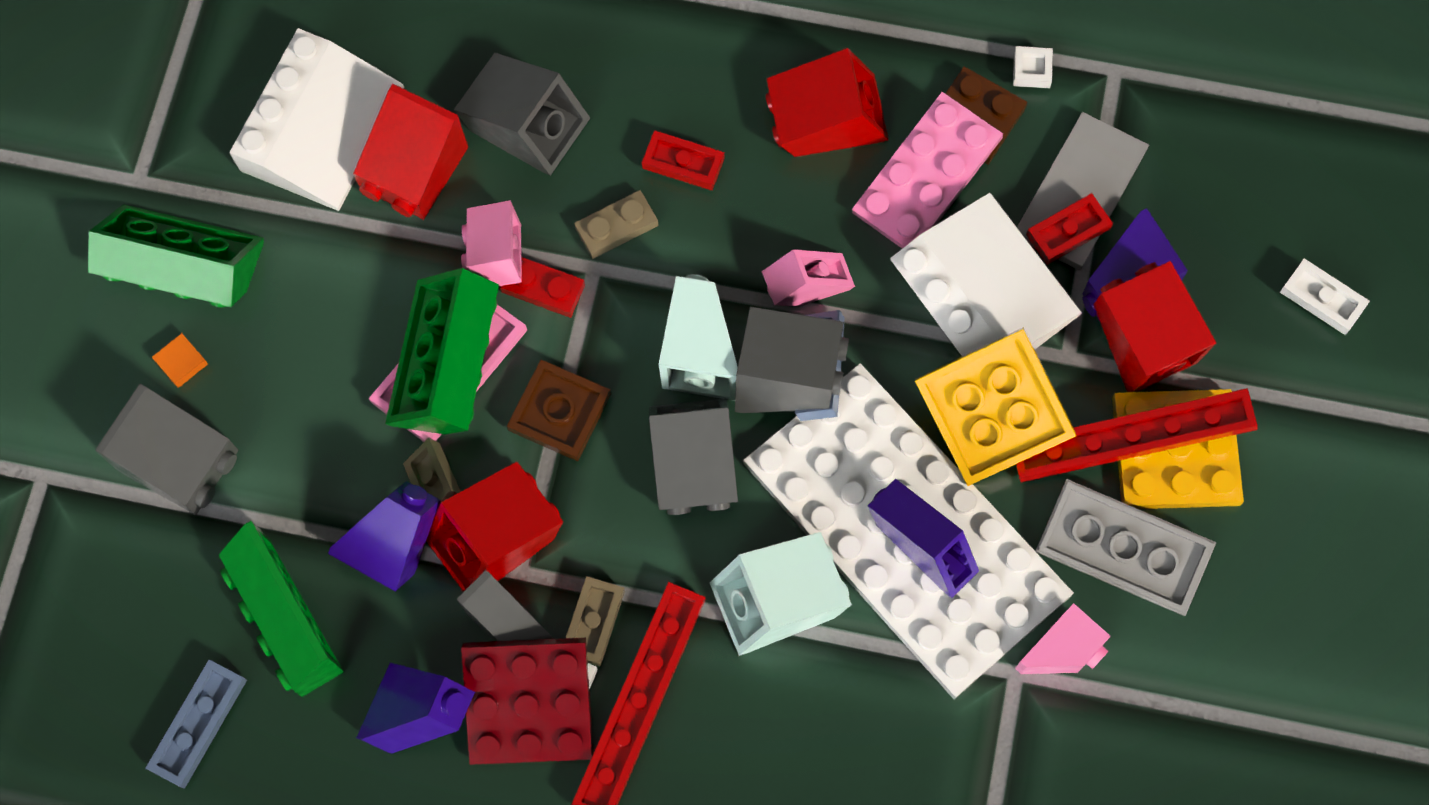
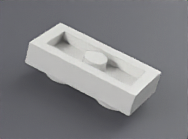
[1280,258,1370,335]

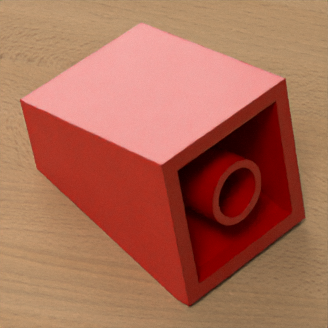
[766,48,889,157]
[353,84,468,220]
[1094,261,1216,392]
[426,462,563,592]

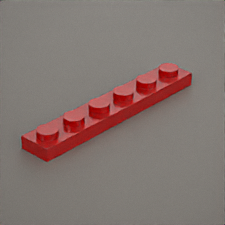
[1016,388,1258,482]
[571,582,706,805]

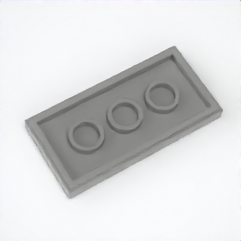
[1017,112,1149,271]
[1035,479,1216,616]

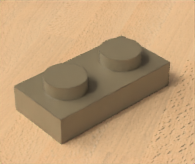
[574,190,659,259]
[403,438,461,515]
[566,576,625,666]

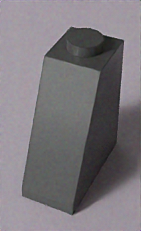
[457,570,554,641]

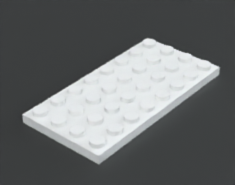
[743,363,1074,699]

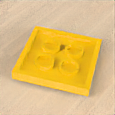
[915,327,1076,486]
[1112,389,1244,509]

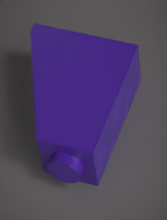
[1082,208,1188,321]
[867,479,979,599]
[328,481,440,592]
[356,662,475,754]

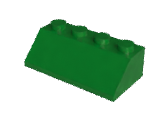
[88,204,264,307]
[385,268,499,435]
[219,521,344,697]

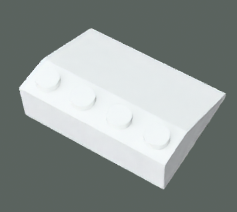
[229,29,404,211]
[890,193,1082,356]

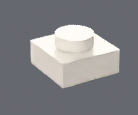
[1013,46,1053,88]

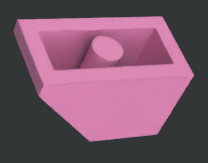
[762,249,855,306]
[1015,603,1111,674]

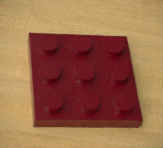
[461,637,593,765]

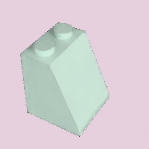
[659,274,738,401]
[710,532,852,656]

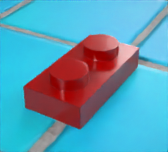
[642,130,725,191]
[1026,193,1113,265]
[500,257,585,318]

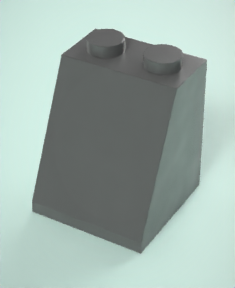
[454,53,590,176]
[735,307,849,413]
[95,384,239,515]
[649,398,738,515]

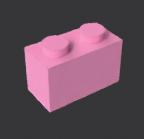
[461,200,522,286]

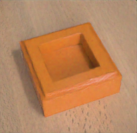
[152,333,208,388]

